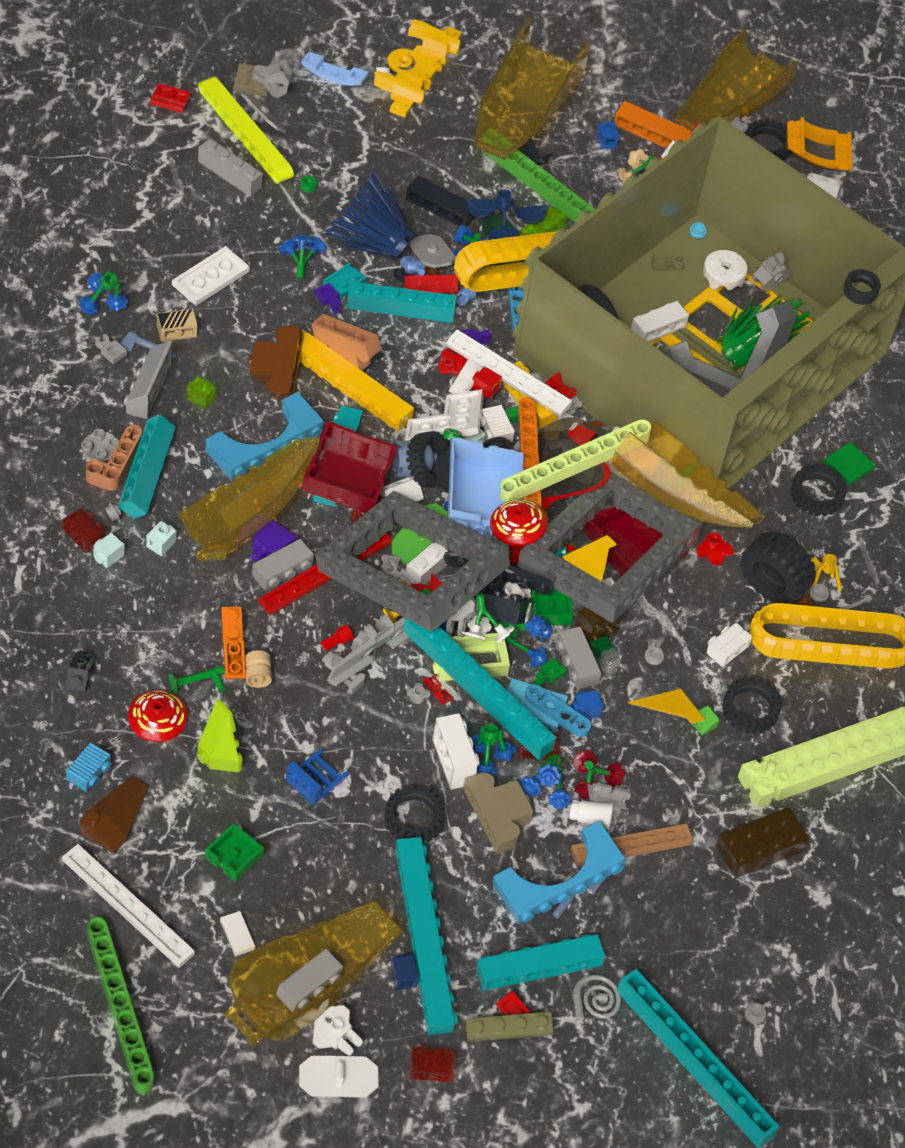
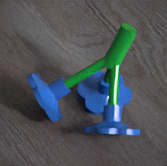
[279,234,327,279]

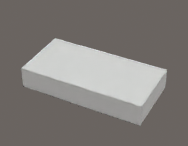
[220,911,255,956]

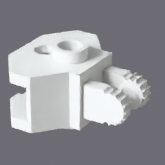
[313,1005,363,1055]

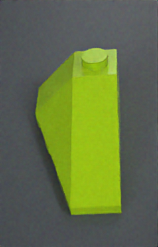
[197,699,242,772]

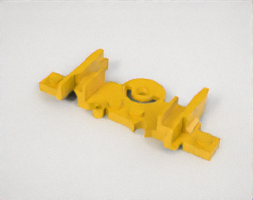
[374,19,462,118]

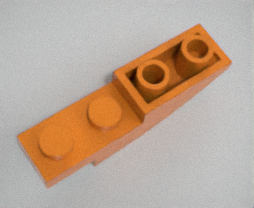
[221,607,246,679]

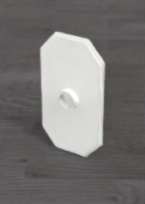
[299,1056,378,1097]

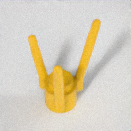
[810,554,842,592]

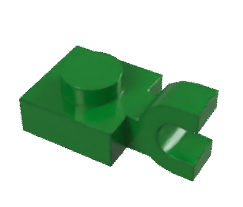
[533,658,567,687]

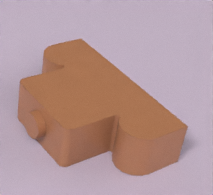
[312,314,380,371]

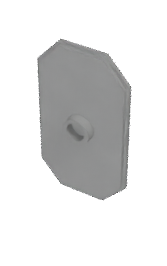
[240,91,286,133]
[409,234,456,268]

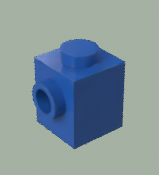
[596,122,620,150]
[571,690,603,719]

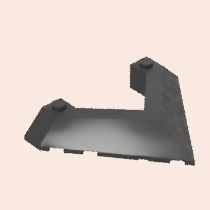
[659,300,796,398]

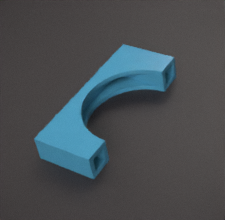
[205,392,324,480]
[493,821,625,924]

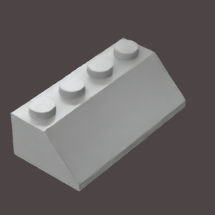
[124,341,172,419]

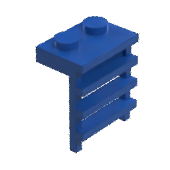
[286,748,349,806]

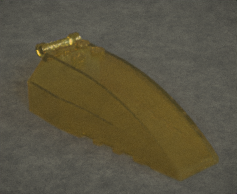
[674,28,797,132]
[603,421,765,528]
[178,436,320,562]
[224,901,402,1047]

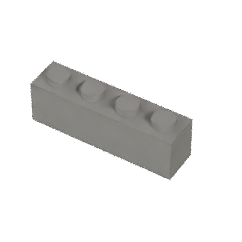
[198,138,263,197]

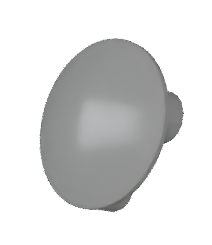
[81,429,119,462]

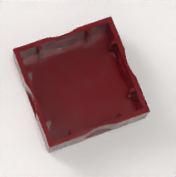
[301,421,398,513]
[584,489,690,577]

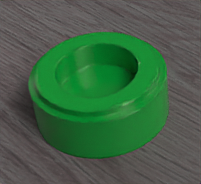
[300,176,317,193]
[443,428,462,440]

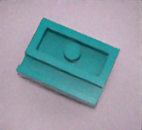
[323,263,367,299]

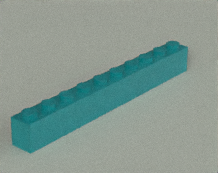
[403,618,556,760]
[395,837,457,1035]
[617,969,780,1148]

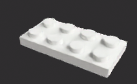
[172,246,250,306]

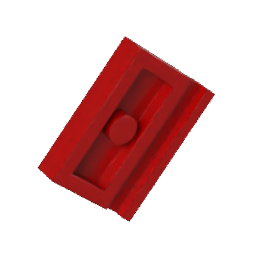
[150,83,191,113]

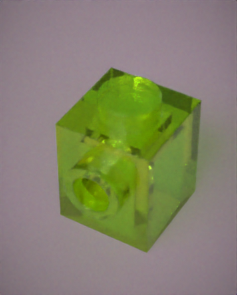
[186,376,216,410]

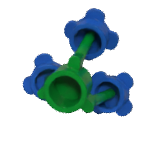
[471,724,516,775]

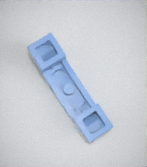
[301,52,369,86]

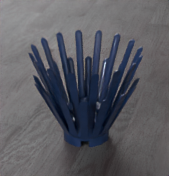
[323,170,415,260]

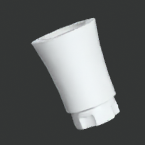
[570,800,614,831]

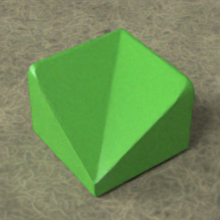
[692,705,719,736]

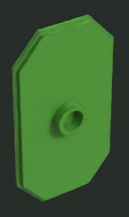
[392,503,448,565]

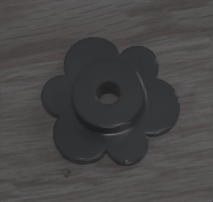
[394,268,411,282]

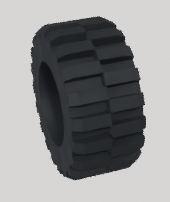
[741,532,816,604]

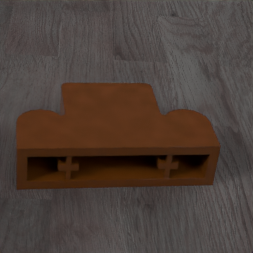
[249,326,304,400]

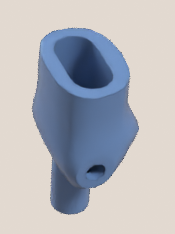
[400,256,425,276]
[456,287,477,305]

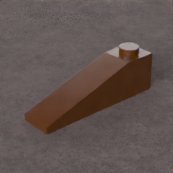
[79,776,148,854]

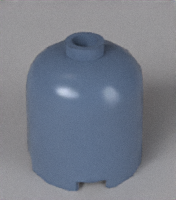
[392,440,437,478]

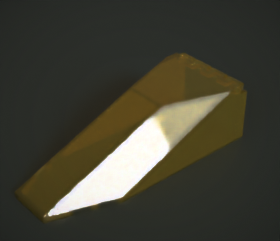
[474,17,590,160]

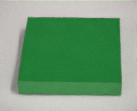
[824,442,876,486]

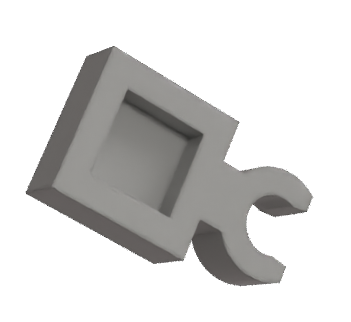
[95,334,127,364]
[382,561,416,586]

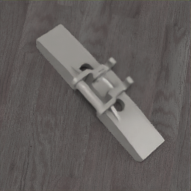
[327,614,409,687]

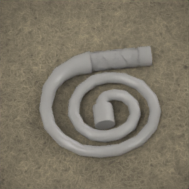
[572,975,621,1021]

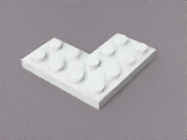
[405,389,484,441]

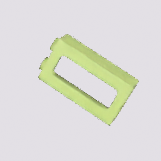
[433,633,510,681]

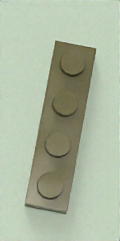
[466,1012,553,1042]

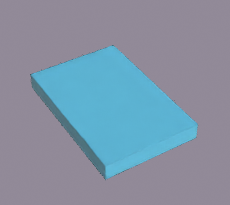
[507,678,568,731]

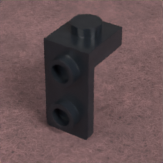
[516,138,553,164]
[65,651,96,692]

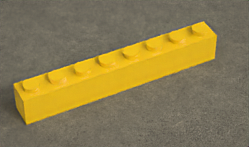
[300,329,414,432]

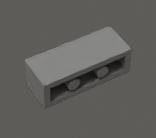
[252,539,314,591]
[555,627,601,689]
[276,949,343,1012]

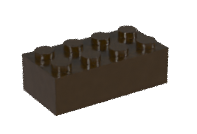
[716,807,809,879]

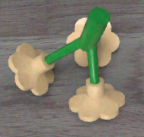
[618,149,655,183]

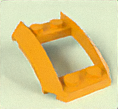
[786,117,852,171]

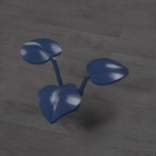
[466,190,548,240]

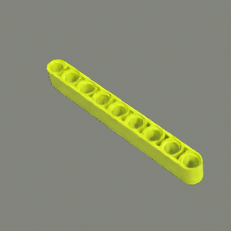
[198,77,294,184]

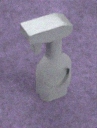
[322,651,365,695]

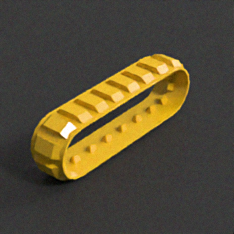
[454,231,557,292]
[749,603,905,669]

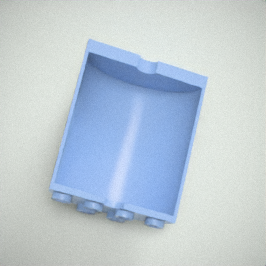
[448,437,523,539]

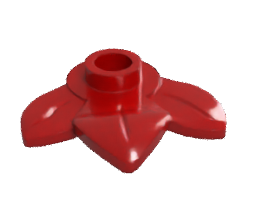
[438,348,468,376]
[697,532,734,566]

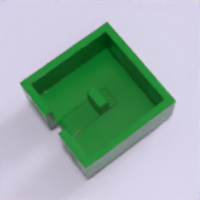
[530,589,573,626]
[205,823,264,883]

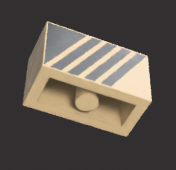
[157,309,197,342]

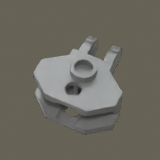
[252,61,292,98]
[752,252,791,291]
[446,597,478,638]

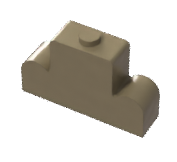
[463,773,533,854]

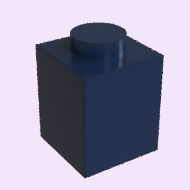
[390,955,418,991]

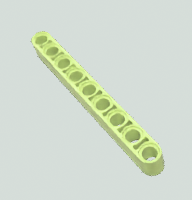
[500,419,651,502]

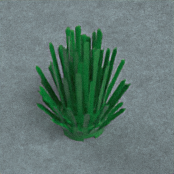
[716,294,811,371]

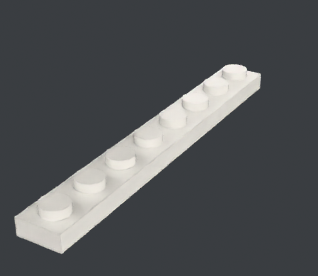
[446,330,572,417]
[62,844,195,968]

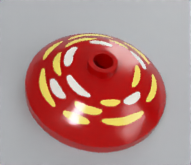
[490,499,548,546]
[128,689,188,742]

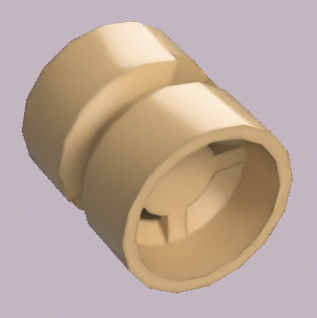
[245,650,272,688]

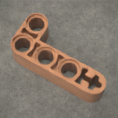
[86,425,142,491]

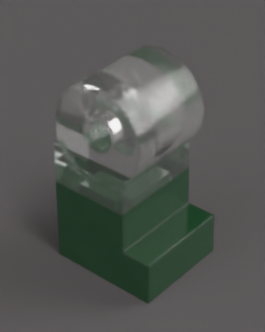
[589,636,620,676]

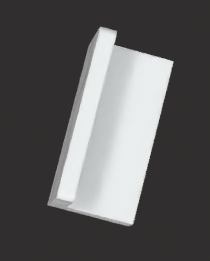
[380,477,424,502]

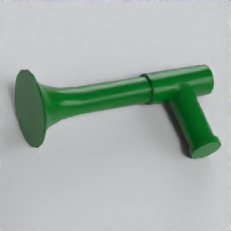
[169,666,226,694]

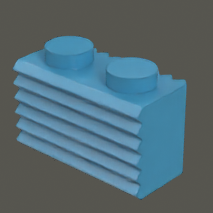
[66,742,112,792]

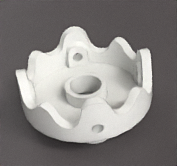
[703,250,748,290]

